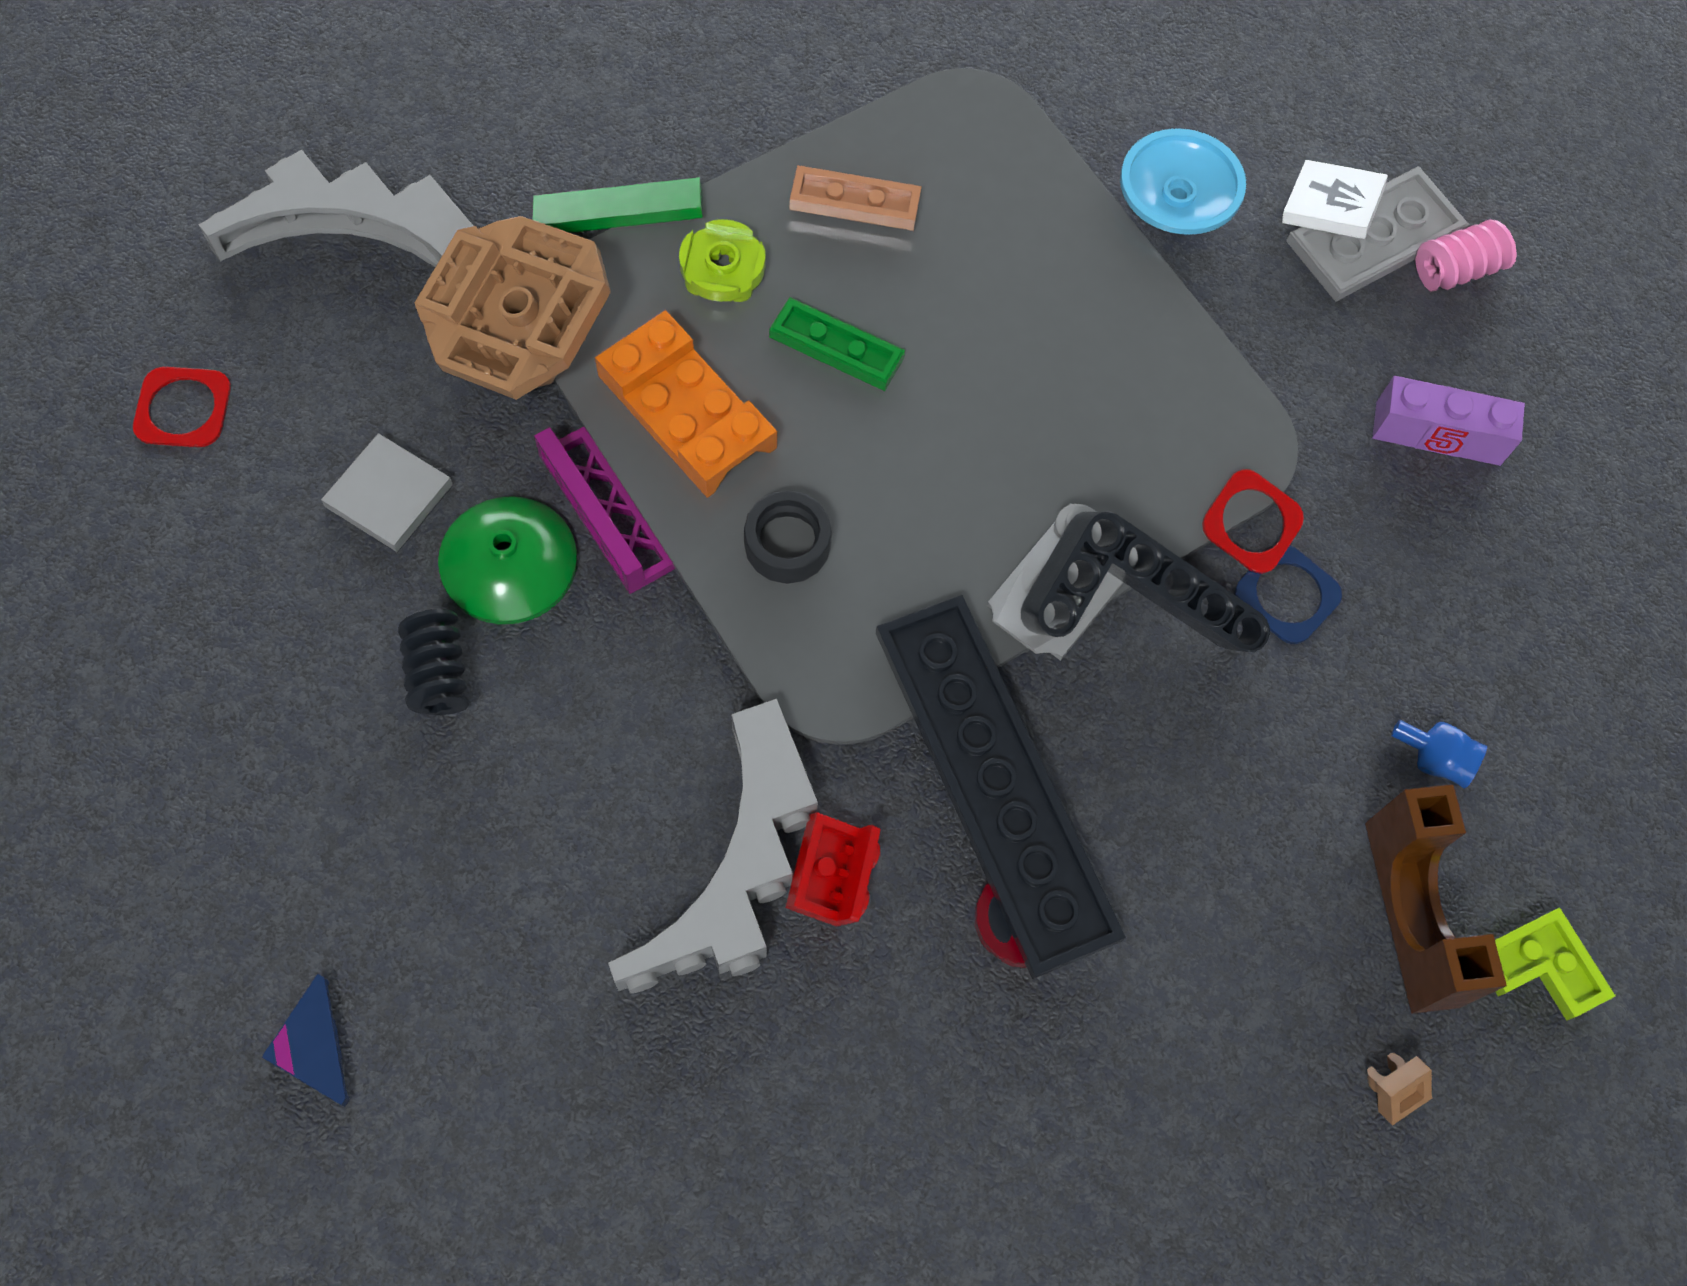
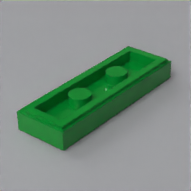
[769,297,905,391]

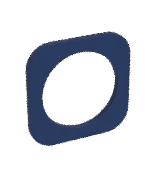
[1235,545,1342,644]

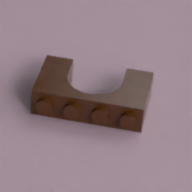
[1365,784,1507,1014]

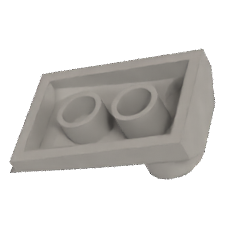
[987,503,1138,661]

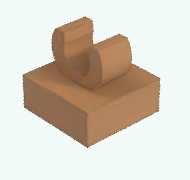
[1367,1053,1432,1125]

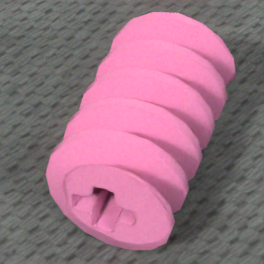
[1415,220,1517,292]

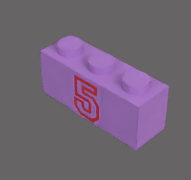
[1372,376,1525,466]

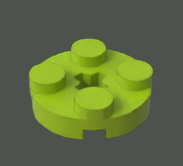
[679,219,765,302]

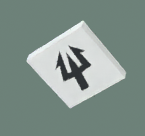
[1282,160,1388,239]

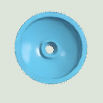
[1120,129,1246,235]

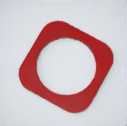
[133,367,231,447]
[1202,469,1304,574]

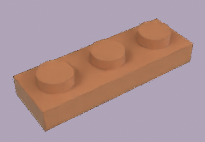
[789,165,922,231]

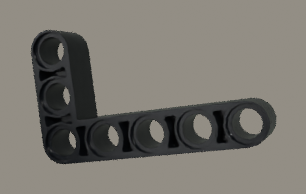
[1021,512,1270,652]

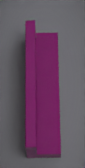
[534,426,675,594]

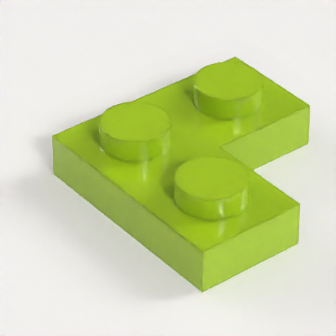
[1495,907,1615,1021]

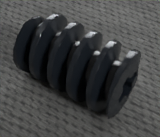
[398,608,469,716]

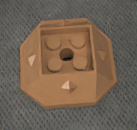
[414,216,611,400]

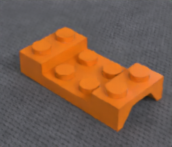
[595,310,777,498]

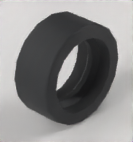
[744,491,832,584]

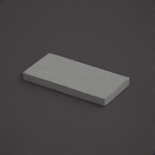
[1286,166,1469,302]

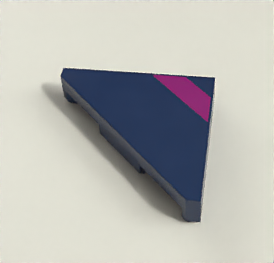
[262,974,350,1107]

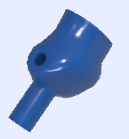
[1391,720,1487,789]

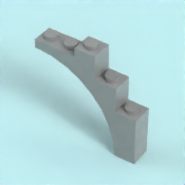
[199,149,473,267]
[608,699,818,993]

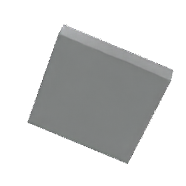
[321,433,453,552]

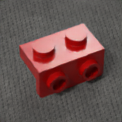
[785,812,881,926]

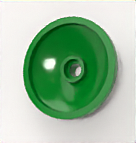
[438,496,577,624]

